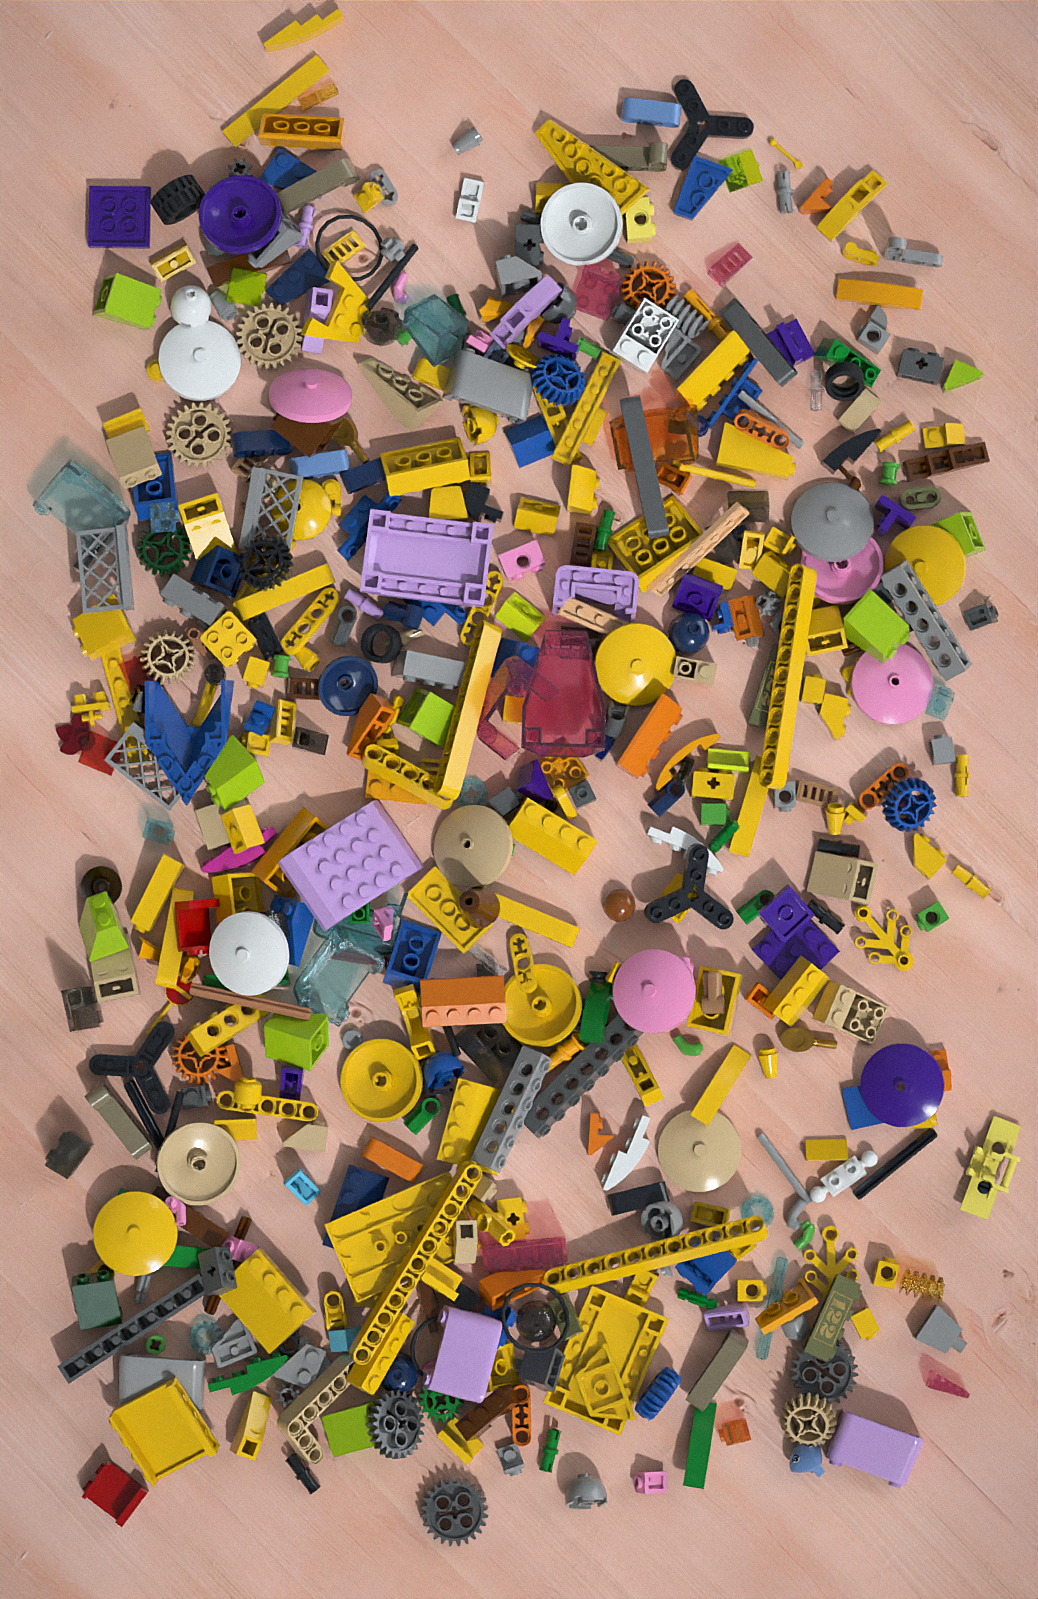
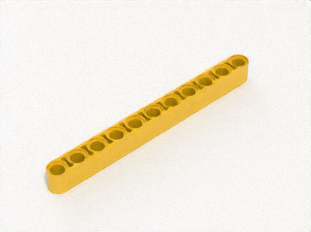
[759,563,817,790]
[349,1161,482,1365]
[544,1216,768,1294]

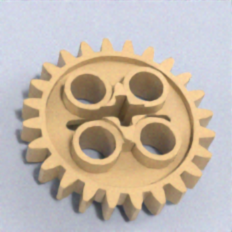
[236,303,303,370]
[166,402,233,469]

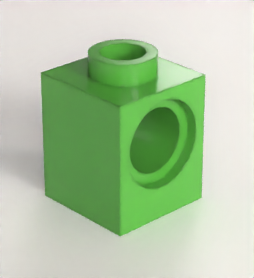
[700,803,730,826]
[915,901,950,932]

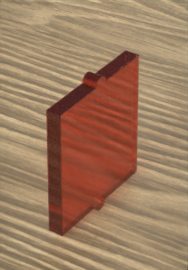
[119,654,164,696]
[78,731,123,776]

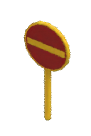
[146,975,195,1035]

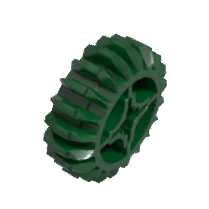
[136,521,192,577]

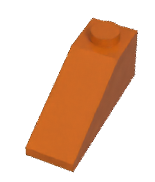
[346,693,396,761]
[479,1270,546,1311]

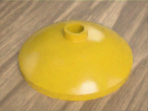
[271,479,332,541]

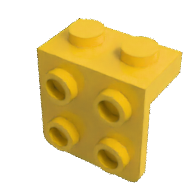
[200,611,257,668]

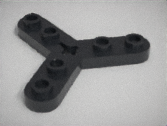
[671,79,754,170]
[644,843,734,930]
[89,1022,175,1115]

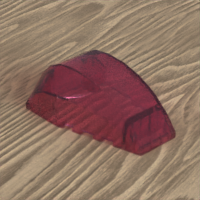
[521,630,606,758]

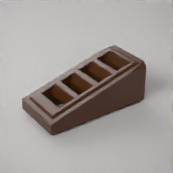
[570,522,597,567]
[286,677,320,700]

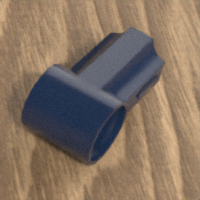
[383,601,425,630]
[647,781,685,817]

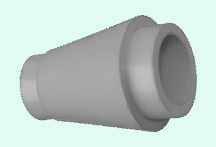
[452,127,483,155]
[210,291,238,322]

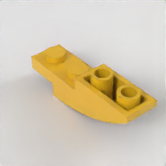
[816,170,888,242]

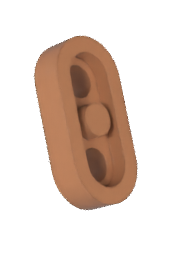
[184,624,216,659]

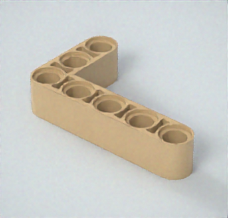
[277,1353,355,1465]

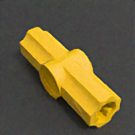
[466,1198,516,1246]

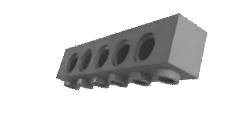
[880,560,972,681]
[470,1046,552,1173]

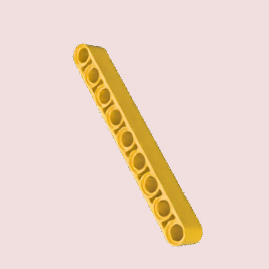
[434,620,502,800]

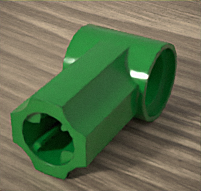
[736,890,774,925]
[403,1097,441,1135]

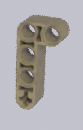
[590,142,668,172]
[277,158,360,213]
[85,1083,153,1160]
[685,1328,749,1412]

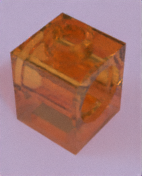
[718,1418,751,1446]

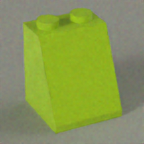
[93,273,162,330]
[931,512,986,558]
[843,589,910,664]
[396,687,455,750]
[205,735,265,811]
[79,891,129,962]
[263,1013,329,1071]
[322,1398,379,1458]

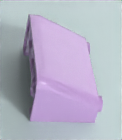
[552,565,639,623]
[422,1305,502,1403]
[825,1409,924,1488]

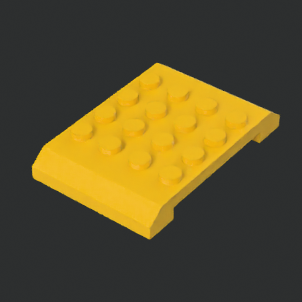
[543,1286,669,1436]

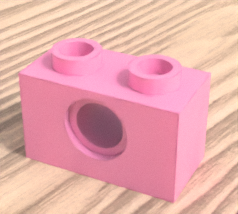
[498,540,546,582]

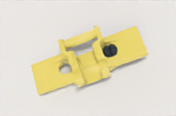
[960,1116,1021,1220]

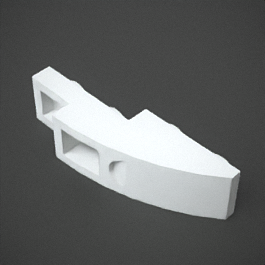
[647,827,723,875]
[600,1115,650,1191]

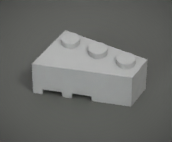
[160,574,227,630]
[391,650,466,691]

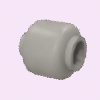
[781,1312,810,1341]

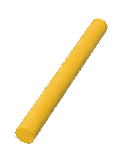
[677,462,756,488]

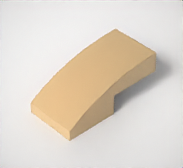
[837,389,881,434]

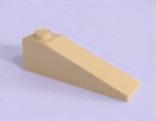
[358,357,443,430]

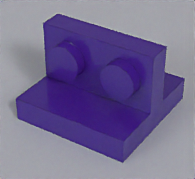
[537,318,579,361]
[767,319,815,367]
[874,494,917,538]
[672,573,723,621]
[757,884,814,943]

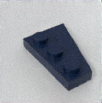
[265,249,331,306]

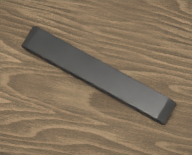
[619,395,670,539]

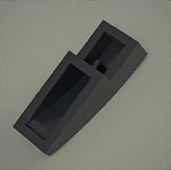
[821,428,881,474]

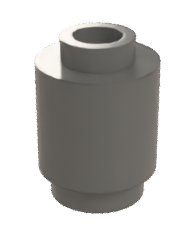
[611,301,636,326]

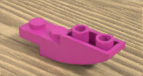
[200,826,278,874]

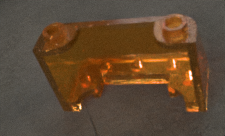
[609,404,699,472]

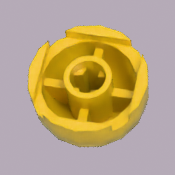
[462,404,499,445]

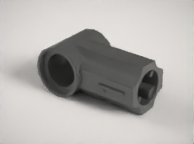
[329,606,358,648]

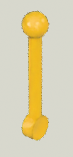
[769,138,803,170]

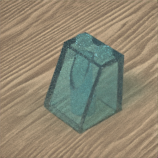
[403,294,469,367]

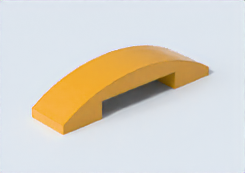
[655,734,721,792]

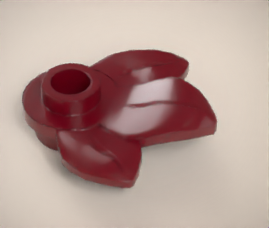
[56,714,95,755]

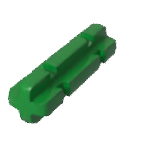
[708,819,740,853]
[677,1288,718,1310]

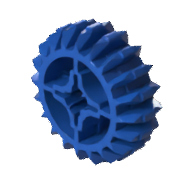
[531,353,586,407]
[881,776,937,833]
[635,1367,681,1421]

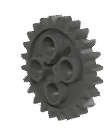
[790,1341,859,1404]
[367,1390,425,1459]
[421,1477,489,1546]

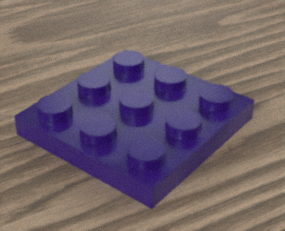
[88,186,152,249]
[752,920,840,980]

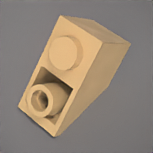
[673,656,718,687]
[472,1173,497,1202]
[453,1220,478,1264]

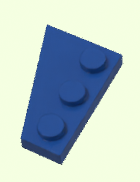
[260,148,322,199]
[673,156,733,221]

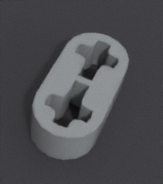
[369,169,398,207]

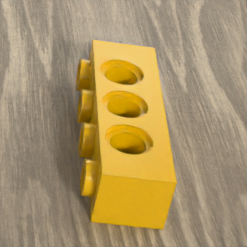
[187,994,271,1058]

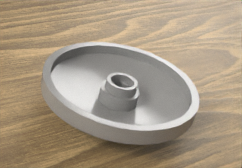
[791,483,874,562]

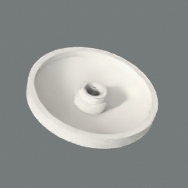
[541,183,623,266]
[158,321,241,401]
[209,911,289,996]

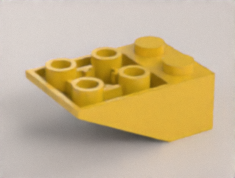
[178,493,238,561]

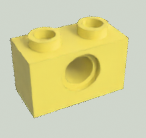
[625,197,656,244]

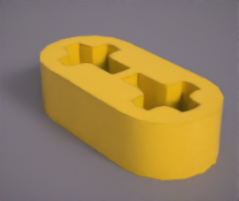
[583,408,608,447]
[551,784,578,821]

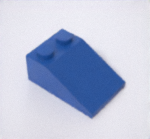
[133,452,179,521]
[268,895,314,967]
[382,920,442,995]

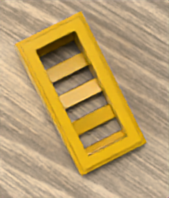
[321,230,366,266]
[269,699,297,746]

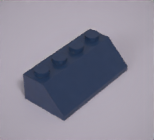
[322,1164,389,1249]

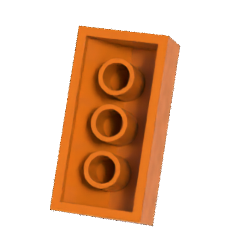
[616,693,683,779]
[420,975,506,1027]

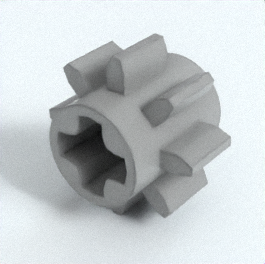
[228,158,253,177]
[380,237,405,262]
[756,591,781,616]
[276,1383,301,1408]

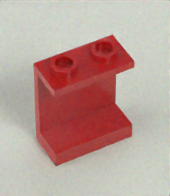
[174,898,220,955]
[82,1461,149,1527]

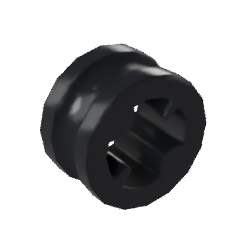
[588,971,608,983]

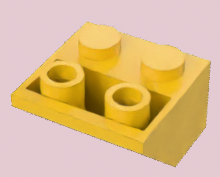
[806,604,848,657]

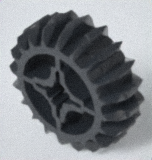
[238,535,294,591]

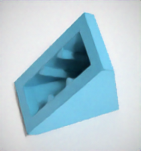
[283,1168,321,1206]

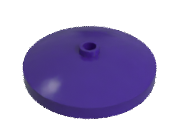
[199,175,282,254]
[860,1043,945,1127]

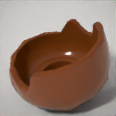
[604,889,636,922]

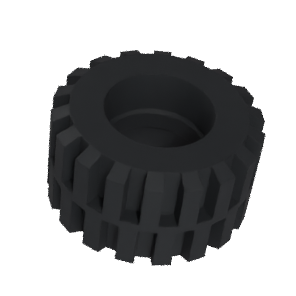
[150,175,205,225]

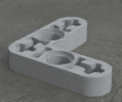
[883,237,943,268]

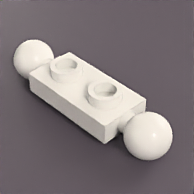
[810,1150,878,1203]

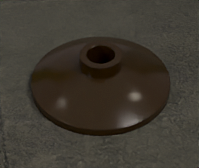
[81,866,122,904]

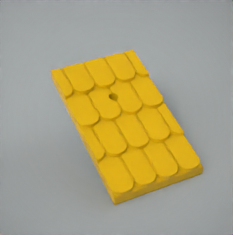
[324,1171,482,1303]

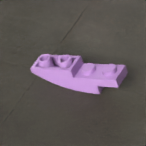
[490,275,563,349]

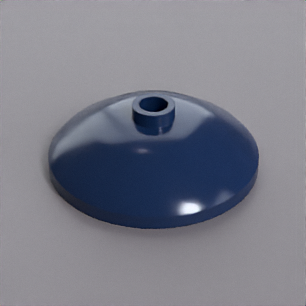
[317,656,378,716]

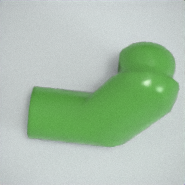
[673,1034,703,1056]
[793,1220,815,1251]

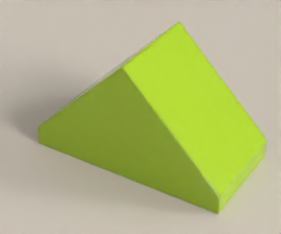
[942,360,984,393]

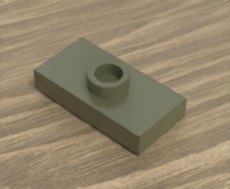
[548,1293,584,1341]

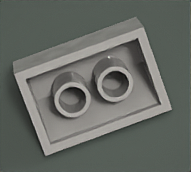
[495,255,542,298]

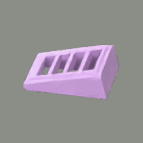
[703,1301,750,1331]

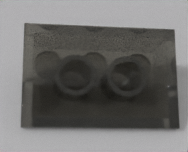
[455,1023,522,1085]

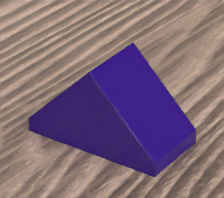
[516,759,553,804]
[279,1066,305,1101]

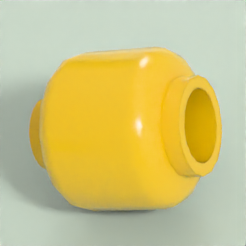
[234,1077,262,1109]

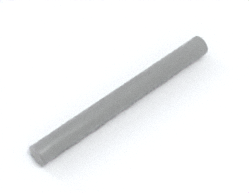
[737,390,804,449]
[757,1133,812,1204]

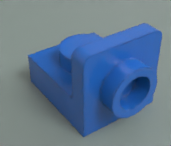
[712,601,733,634]
[243,700,275,736]

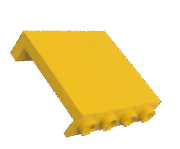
[108,1377,220,1487]

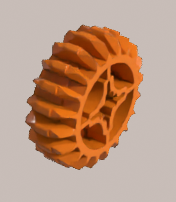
[621,261,677,310]
[171,1029,226,1084]

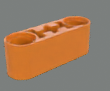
[734,409,790,450]
[857,763,909,810]
[361,1136,423,1184]
[512,1383,531,1447]

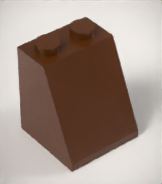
[271,412,345,458]

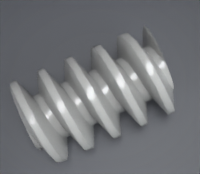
[664,295,710,339]

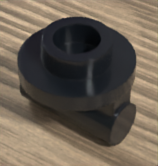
[730,525,751,542]

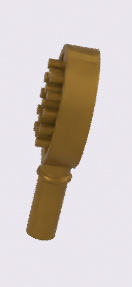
[332,415,369,464]
[780,1027,837,1052]

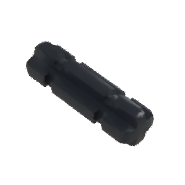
[674,756,695,786]

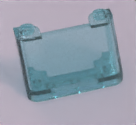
[32,460,131,559]
[293,925,386,1027]

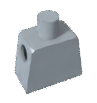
[913,1305,967,1353]

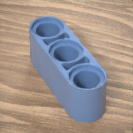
[621,98,682,128]
[289,450,350,480]

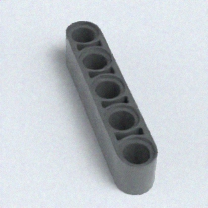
[719,298,798,387]

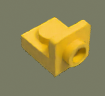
[353,181,385,213]
[238,732,271,757]

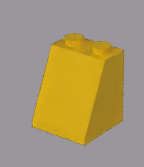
[72,593,137,661]

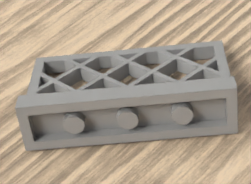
[239,467,304,553]
[76,525,134,614]
[104,720,181,811]

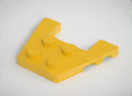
[301,261,372,343]

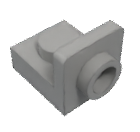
[497,1443,525,1476]

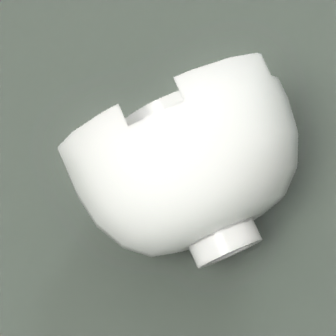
[171,285,211,327]

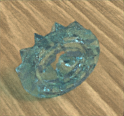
[456,778,488,807]
[741,1196,774,1230]
[190,1321,223,1355]

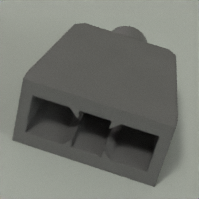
[513,1347,565,1392]

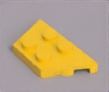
[575,1343,637,1421]

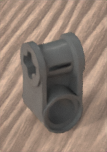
[603,701,630,737]

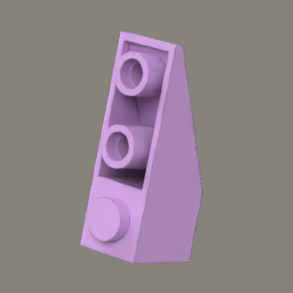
[301,287,333,354]

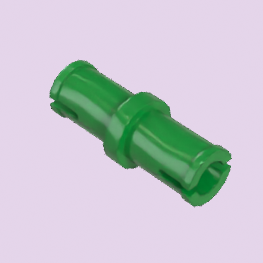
[593,509,616,553]
[539,1428,562,1473]

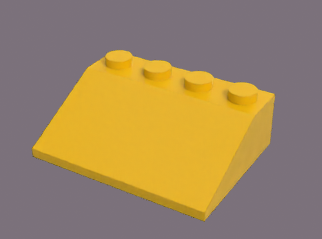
[607,495,703,594]
[437,1078,515,1175]
[219,1249,317,1354]

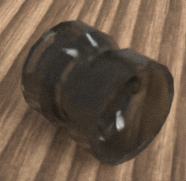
[204,663,226,686]

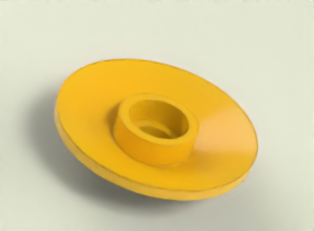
[505,344,540,369]

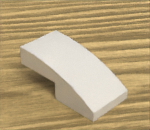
[456,178,484,223]

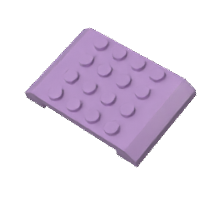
[360,509,494,607]
[278,799,423,932]

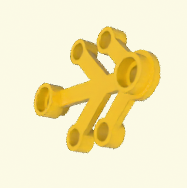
[854,905,914,971]
[803,1225,859,1302]

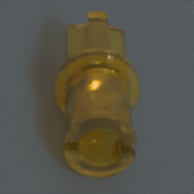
[298,84,339,112]

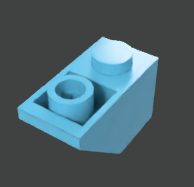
[328,1326,373,1352]

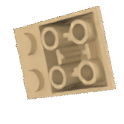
[806,851,878,906]
[91,933,141,1003]
[812,981,889,1045]

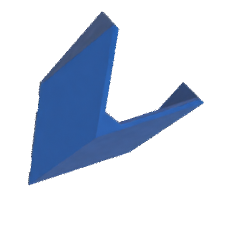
[145,680,234,806]

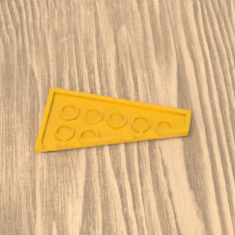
[534,120,650,215]

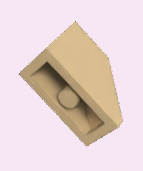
[283,1121,329,1152]

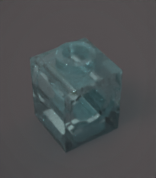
[149,502,180,533]
[142,817,176,846]

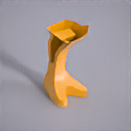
[479,296,545,350]
[137,937,201,984]

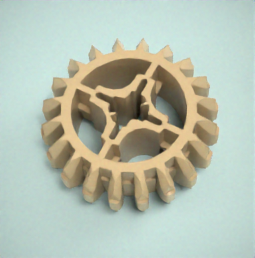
[140,630,196,686]
[780,1392,837,1447]

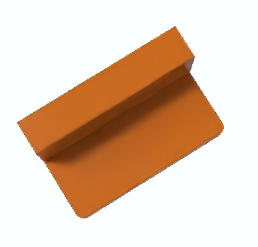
[728,596,764,641]

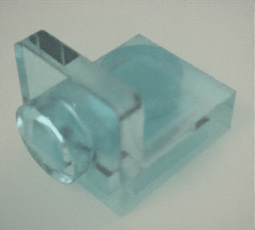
[925,686,955,721]

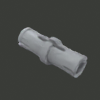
[777,171,793,214]

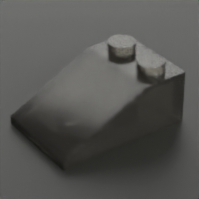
[61,986,104,1033]

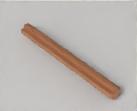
[189,983,311,1020]

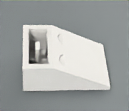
[609,298,679,373]

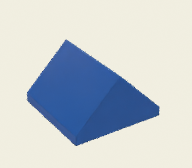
[503,415,556,469]

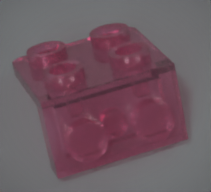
[575,264,623,321]

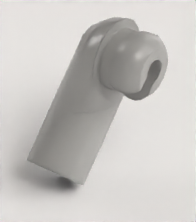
[786,1199,807,1231]

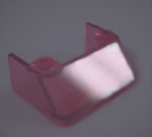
[476,656,560,760]

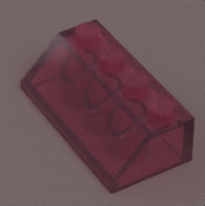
[482,1236,568,1274]

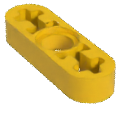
[510,933,537,993]

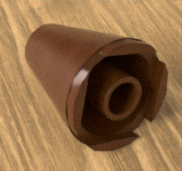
[459,887,500,928]

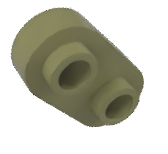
[899,487,941,510]

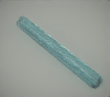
[756,1257,788,1360]

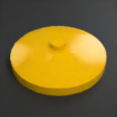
[884,525,966,607]
[594,623,677,706]
[503,964,582,1047]
[340,1039,423,1122]
[93,1191,178,1276]

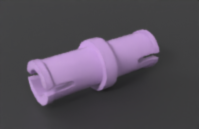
[294,205,316,249]
[344,588,383,621]

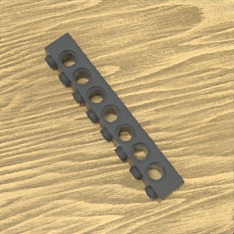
[524,1014,644,1139]
[57,1273,205,1384]

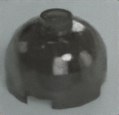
[361,307,402,346]
[515,1300,557,1342]

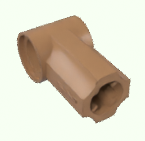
[702,972,725,1014]

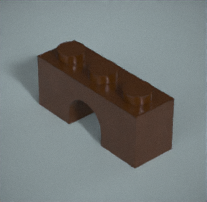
[455,1384,521,1442]

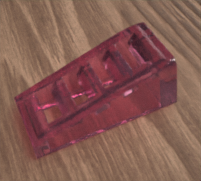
[708,243,753,287]
[926,1370,970,1399]

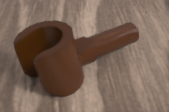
[839,466,861,491]

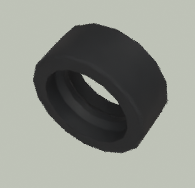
[825,362,864,401]
[361,623,402,664]

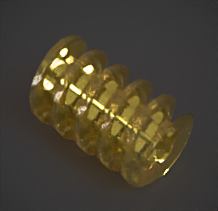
[899,1269,945,1304]

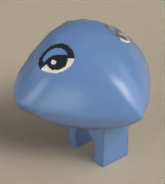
[789,1443,825,1477]

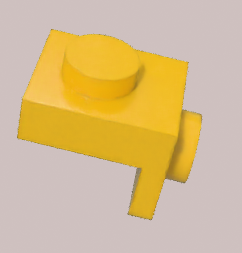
[763,527,796,557]

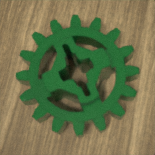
[419,1386,463,1423]

